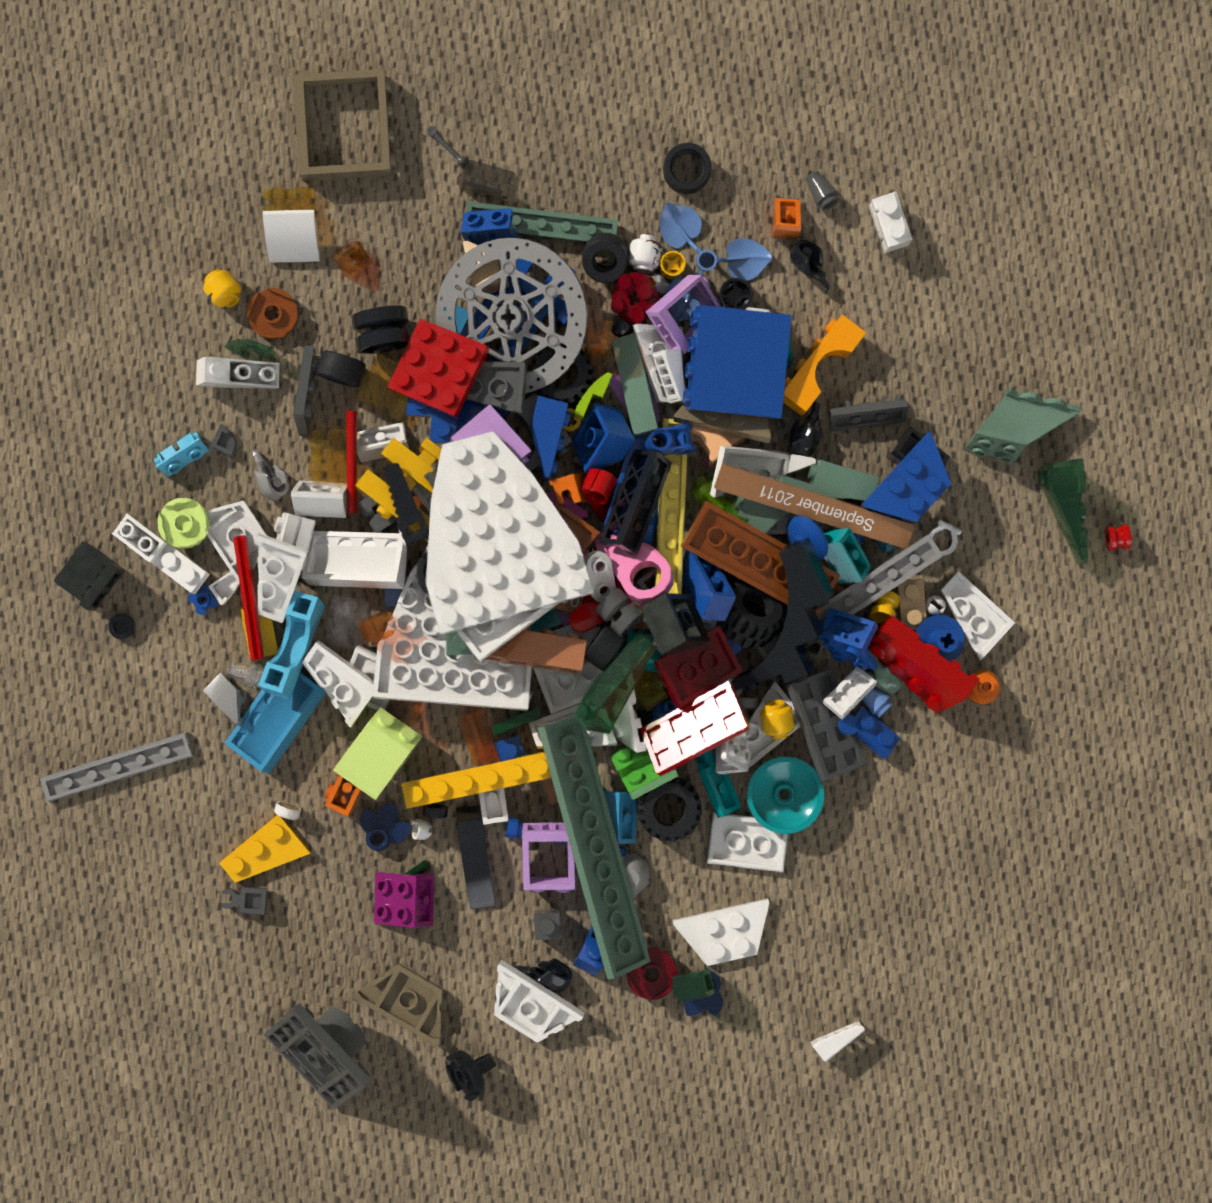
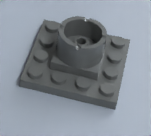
[264,1003,372,1110]

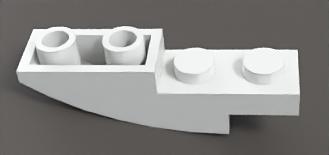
[112,514,210,594]

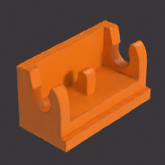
[549,474,588,504]

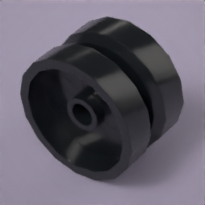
[351,306,412,354]

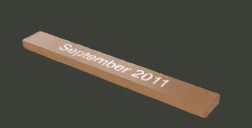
[714,463,916,549]

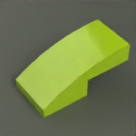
[573,372,612,421]

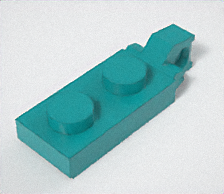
[696,749,741,818]

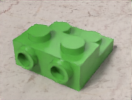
[610,736,678,800]

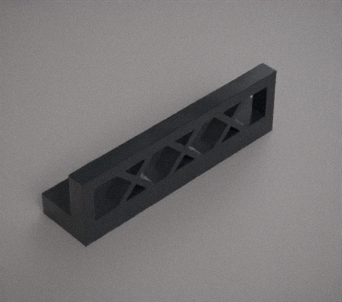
[599,449,672,556]

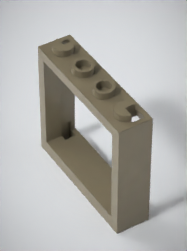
[293,69,397,181]

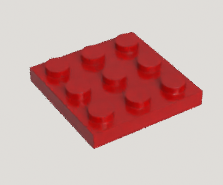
[387,318,489,418]

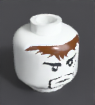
[628,234,663,274]

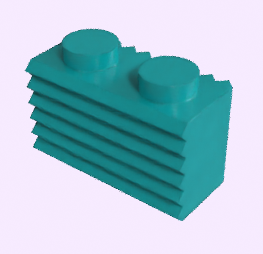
[823,528,871,584]

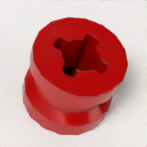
[1104,524,1132,551]

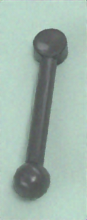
[427,126,467,166]

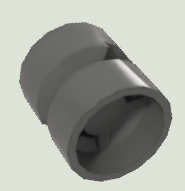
[357,496,397,533]
[595,588,644,637]

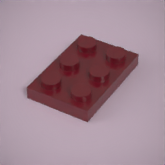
[653,625,743,708]

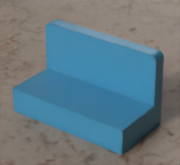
[603,790,637,844]

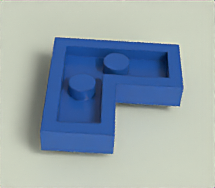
[406,398,459,444]

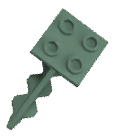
[965,387,1081,462]

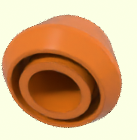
[969,669,1001,704]

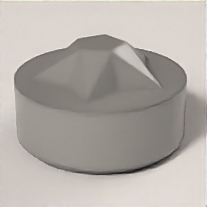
[647,273,670,294]

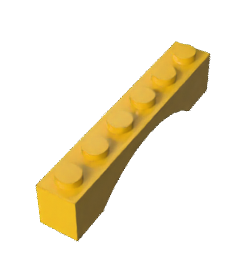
[401,752,552,809]

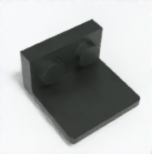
[54,541,125,611]

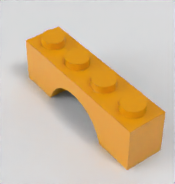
[783,314,866,416]

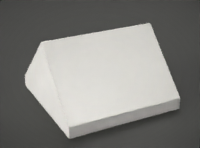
[291,481,347,518]

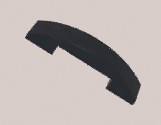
[456,804,496,909]

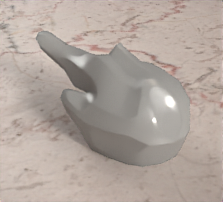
[252,450,289,500]

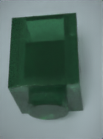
[672,968,715,1002]

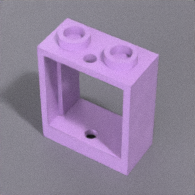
[646,275,722,354]
[522,823,576,893]

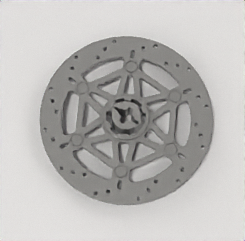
[436,238,588,393]

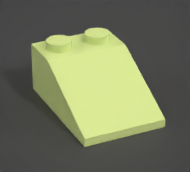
[333,707,423,800]

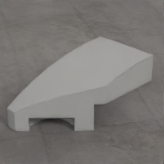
[203,672,244,726]

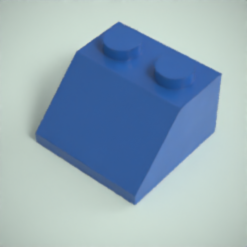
[571,402,635,473]

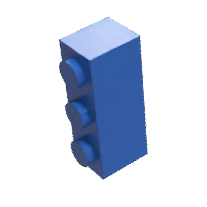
[682,550,736,621]

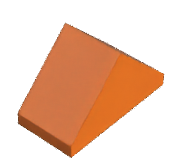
[772,198,801,239]

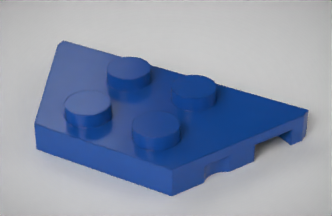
[861,432,951,523]

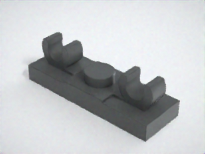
[829,394,908,431]

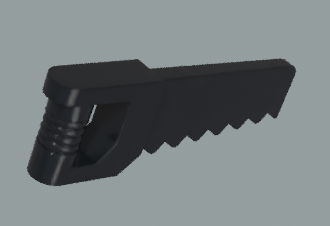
[382,463,429,546]

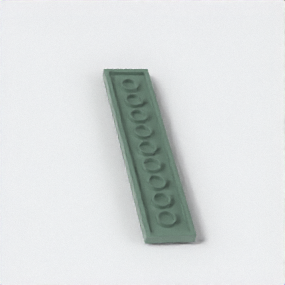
[538,714,651,979]

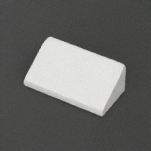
[357,422,410,462]

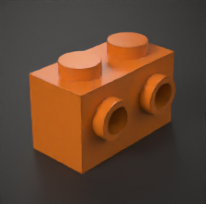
[324,773,363,817]

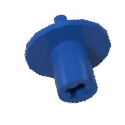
[916,615,965,662]

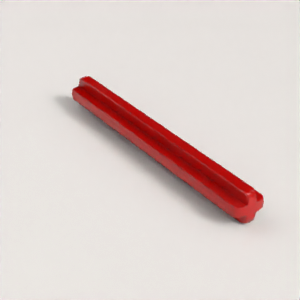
[233,535,264,661]

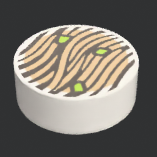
[274,801,301,820]

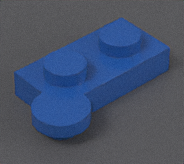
[838,706,900,759]

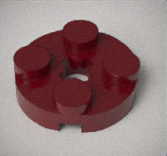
[610,272,661,324]
[627,947,677,1000]

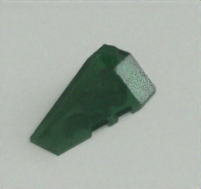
[1038,458,1088,564]
[574,632,657,734]

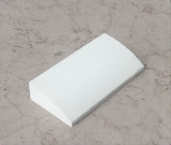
[301,531,407,589]

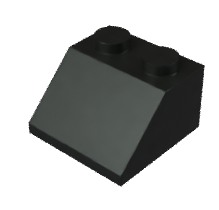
[641,593,710,655]

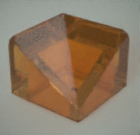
[332,241,372,278]

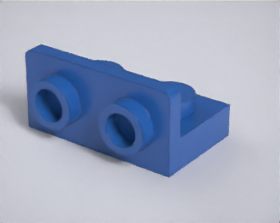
[461,208,518,248]

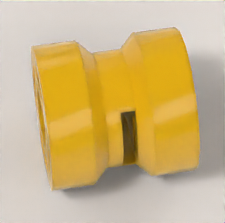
[660,251,686,281]
[870,591,900,624]

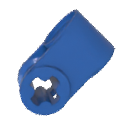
[644,424,696,456]

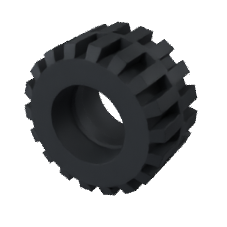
[529,343,593,408]
[716,580,786,649]
[637,777,702,842]

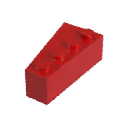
[868,616,980,714]

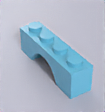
[258,590,325,700]

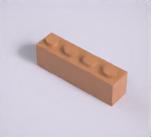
[484,628,587,675]

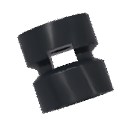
[718,278,753,310]

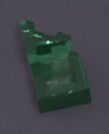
[225,339,276,360]

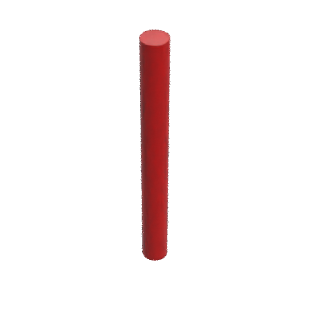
[346,411,357,514]

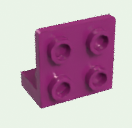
[374,872,435,928]

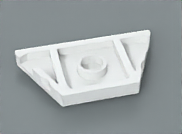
[672,898,769,966]
[494,959,585,1043]

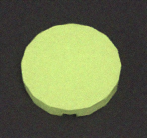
[158,498,210,549]

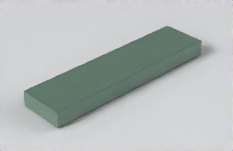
[611,333,659,437]

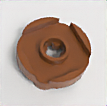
[247,288,299,340]

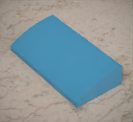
[224,671,326,774]

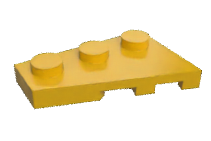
[219,815,312,883]

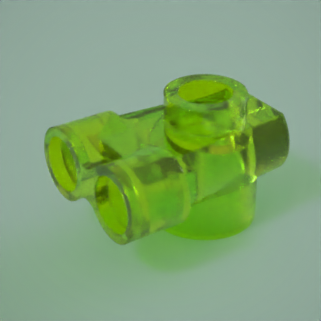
[690,475,731,511]

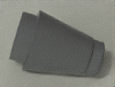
[806,171,839,211]

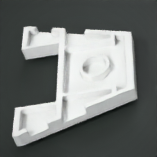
[207,501,268,606]

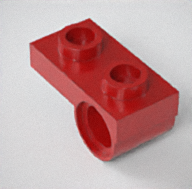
[581,468,617,520]

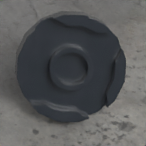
[446,1050,496,1101]

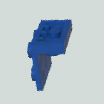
[819,608,878,670]

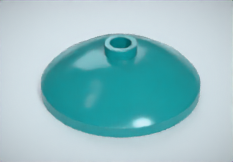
[747,756,824,834]

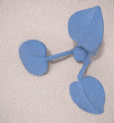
[660,202,772,321]

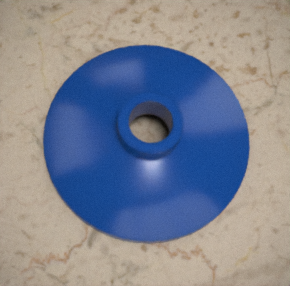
[786,515,828,561]

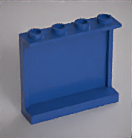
[683,305,792,419]

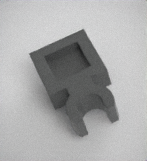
[221,886,268,915]

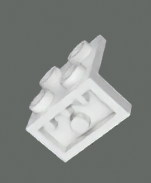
[716,730,751,775]

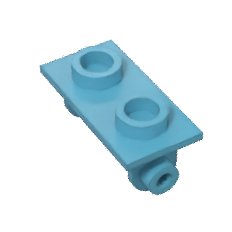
[154,431,209,478]

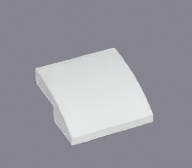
[263,210,320,263]

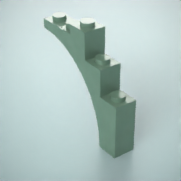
[734,460,879,533]

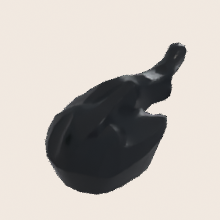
[790,240,830,291]
[789,401,822,457]
[515,958,572,992]

